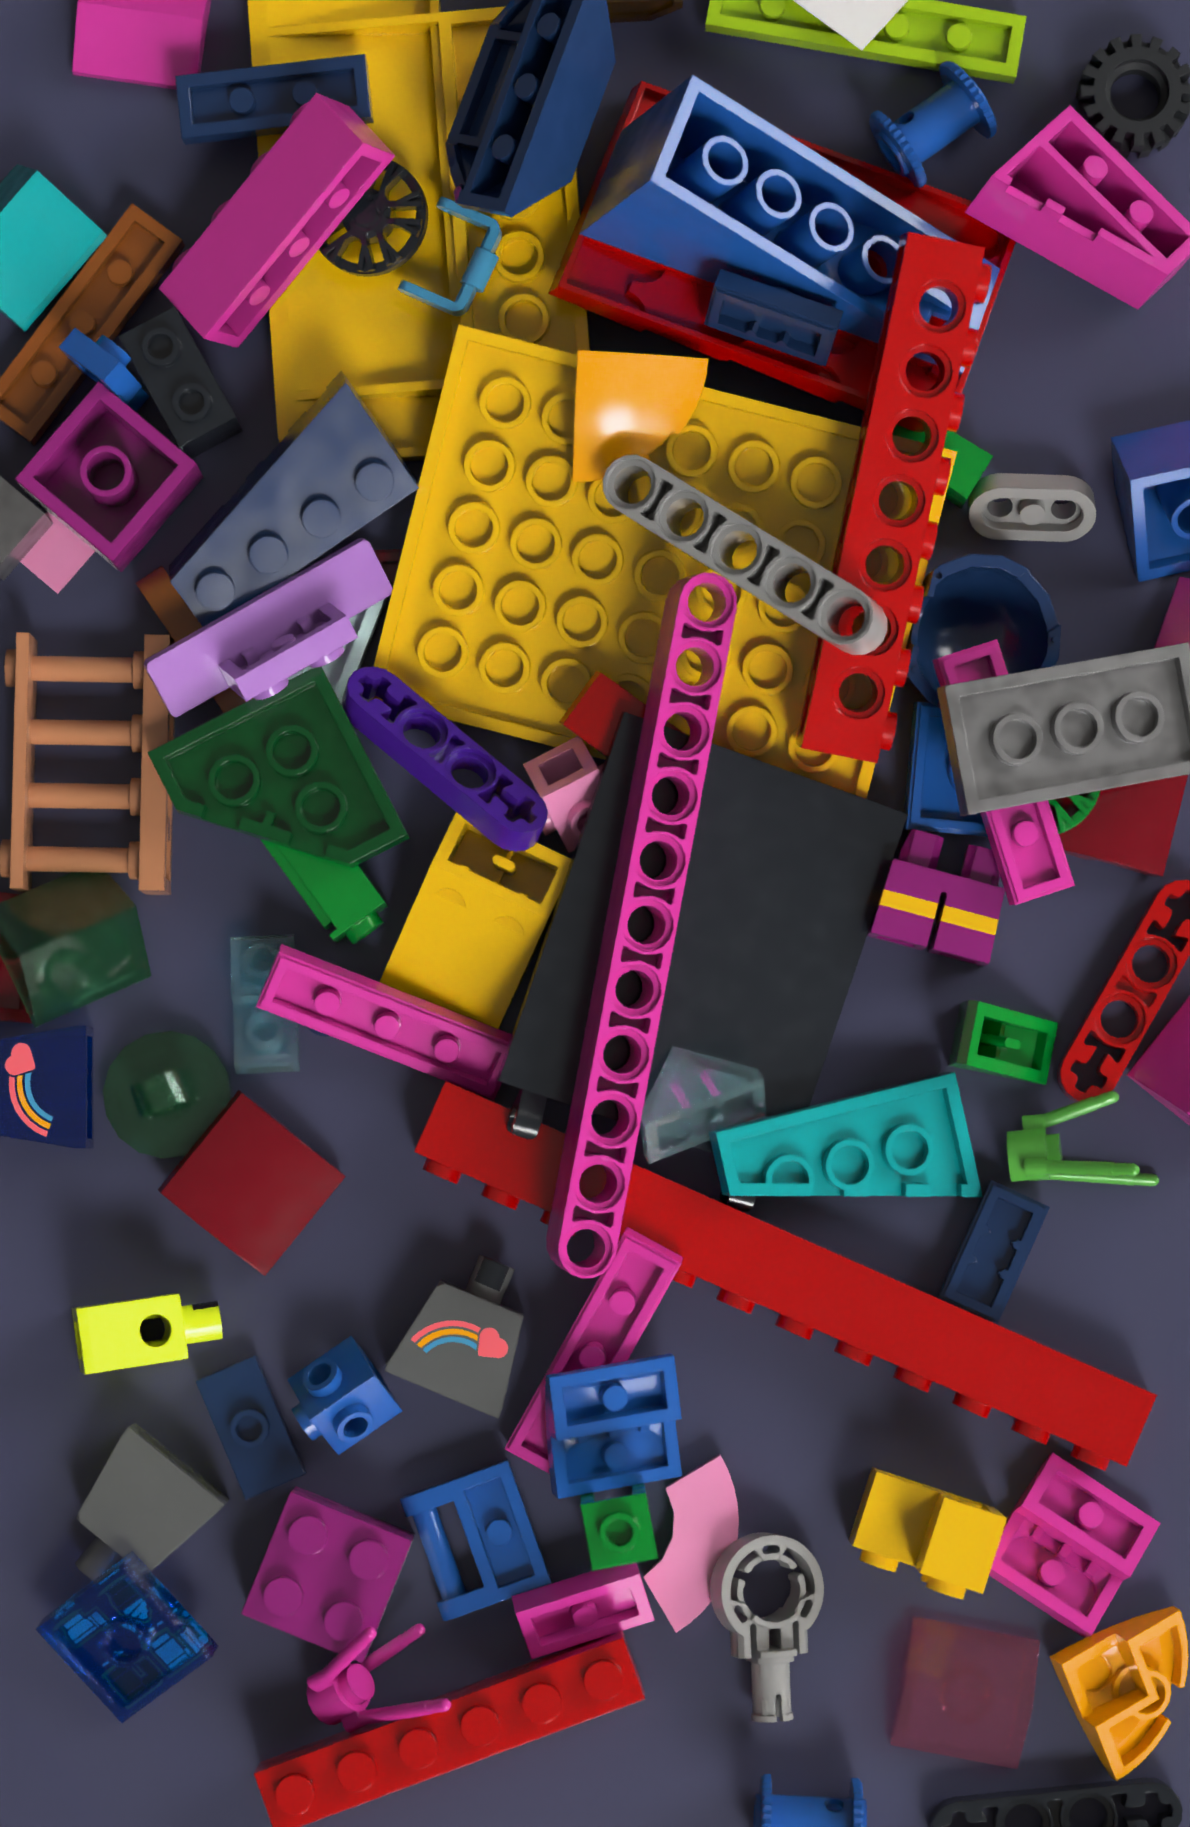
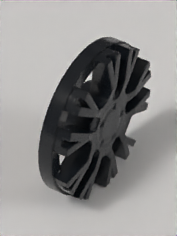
[319,161,428,277]

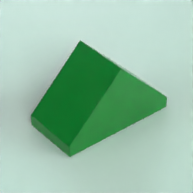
[948,1000,1058,1085]

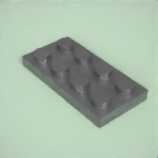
[937,642,1190,816]

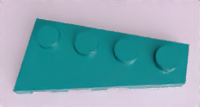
[709,1072,983,1197]

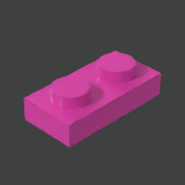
[511,1563,655,1659]

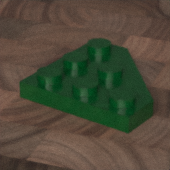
[147,666,409,868]

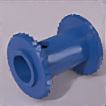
[869,61,997,188]
[753,1774,867,1827]

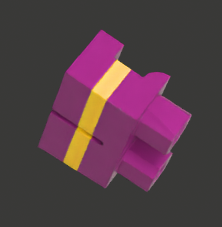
[867,829,1005,967]

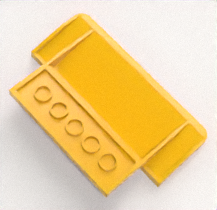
[247,0,591,461]

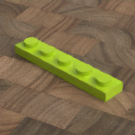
[705,0,1027,84]

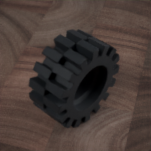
[1075,34,1190,159]

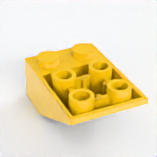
[380,812,572,1029]

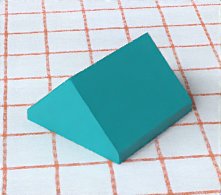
[0,164,107,331]

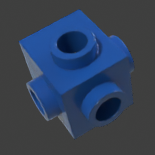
[287,1336,402,1455]

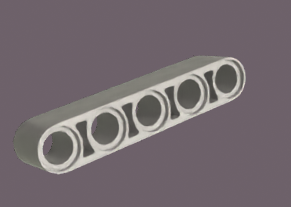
[603,455,887,655]

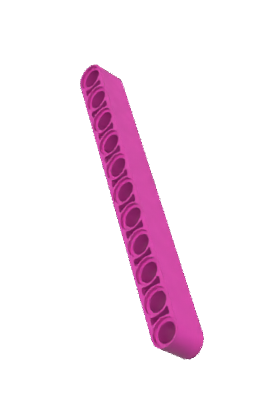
[546,573,737,1278]

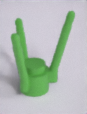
[1007,1091,1159,1186]

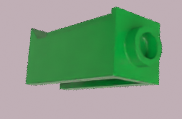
[260,839,388,944]
[581,1483,658,1571]

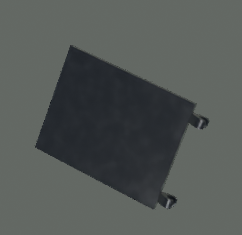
[497,712,908,1212]

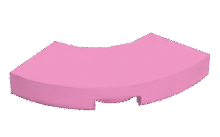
[643,1454,739,1633]

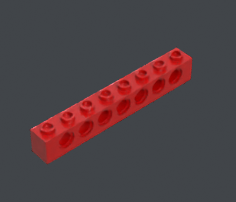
[796,232,992,763]

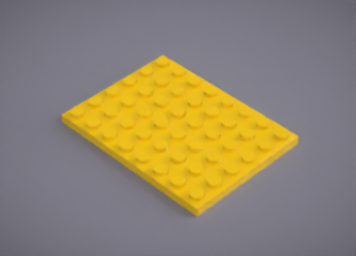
[370,324,957,799]

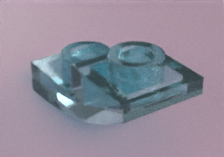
[230,934,300,1074]

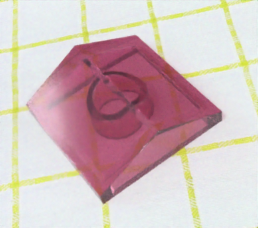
[890,1616,1040,1769]

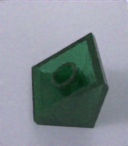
[0,872,152,1028]

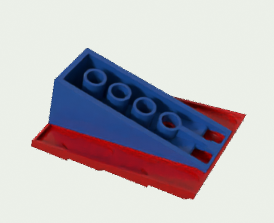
[548,74,1016,432]

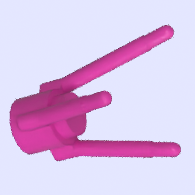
[306,1623,451,1733]

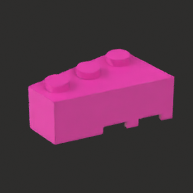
[964,105,1190,310]

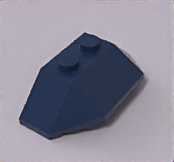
[445,0,616,217]

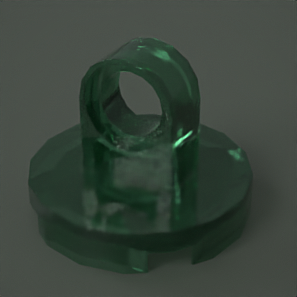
[103,1031,233,1159]

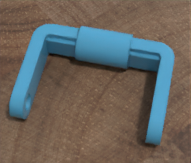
[398,197,502,316]

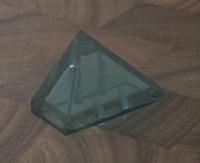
[640,1047,767,1164]

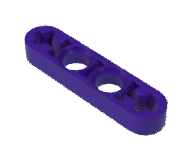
[341,666,548,852]

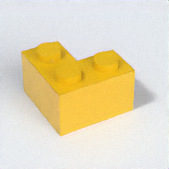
[849,1467,1007,1599]

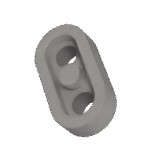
[968,473,1096,542]

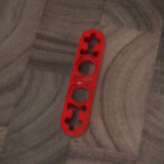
[1057,880,1190,1102]

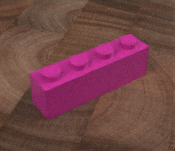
[159,93,395,348]

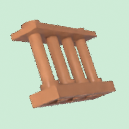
[0,632,175,895]

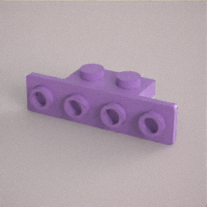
[144,538,393,717]

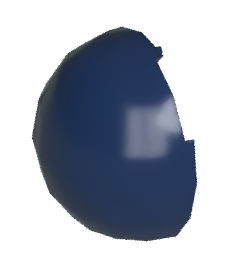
[906,554,1061,709]

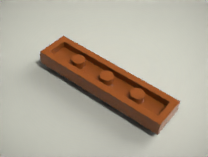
[0,203,185,446]

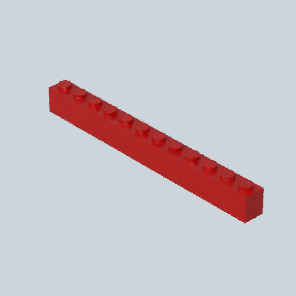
[414,1081,1157,1471]

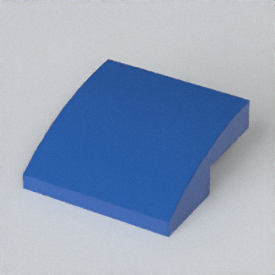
[545,1353,682,1499]

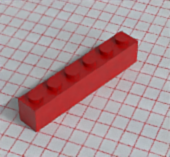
[254,1631,645,1827]

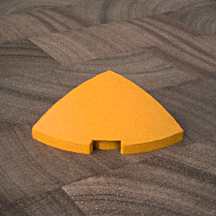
[572,350,709,482]
[1049,1606,1188,1781]

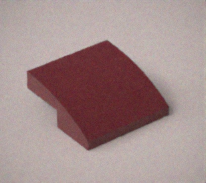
[1050,774,1188,877]
[157,1090,346,1276]

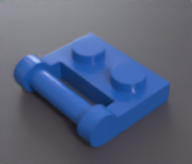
[399,1459,552,1621]

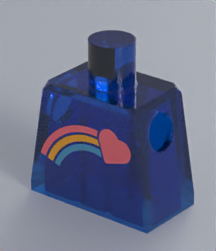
[0,1026,94,1149]

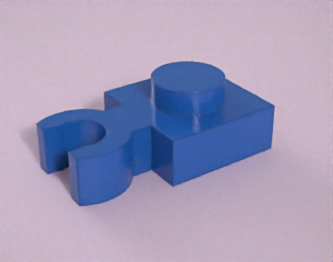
[59,328,149,413]

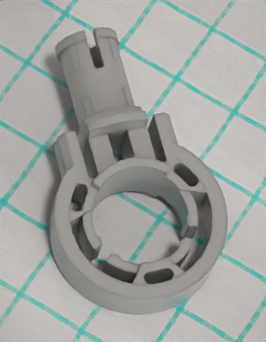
[710,1532,824,1723]

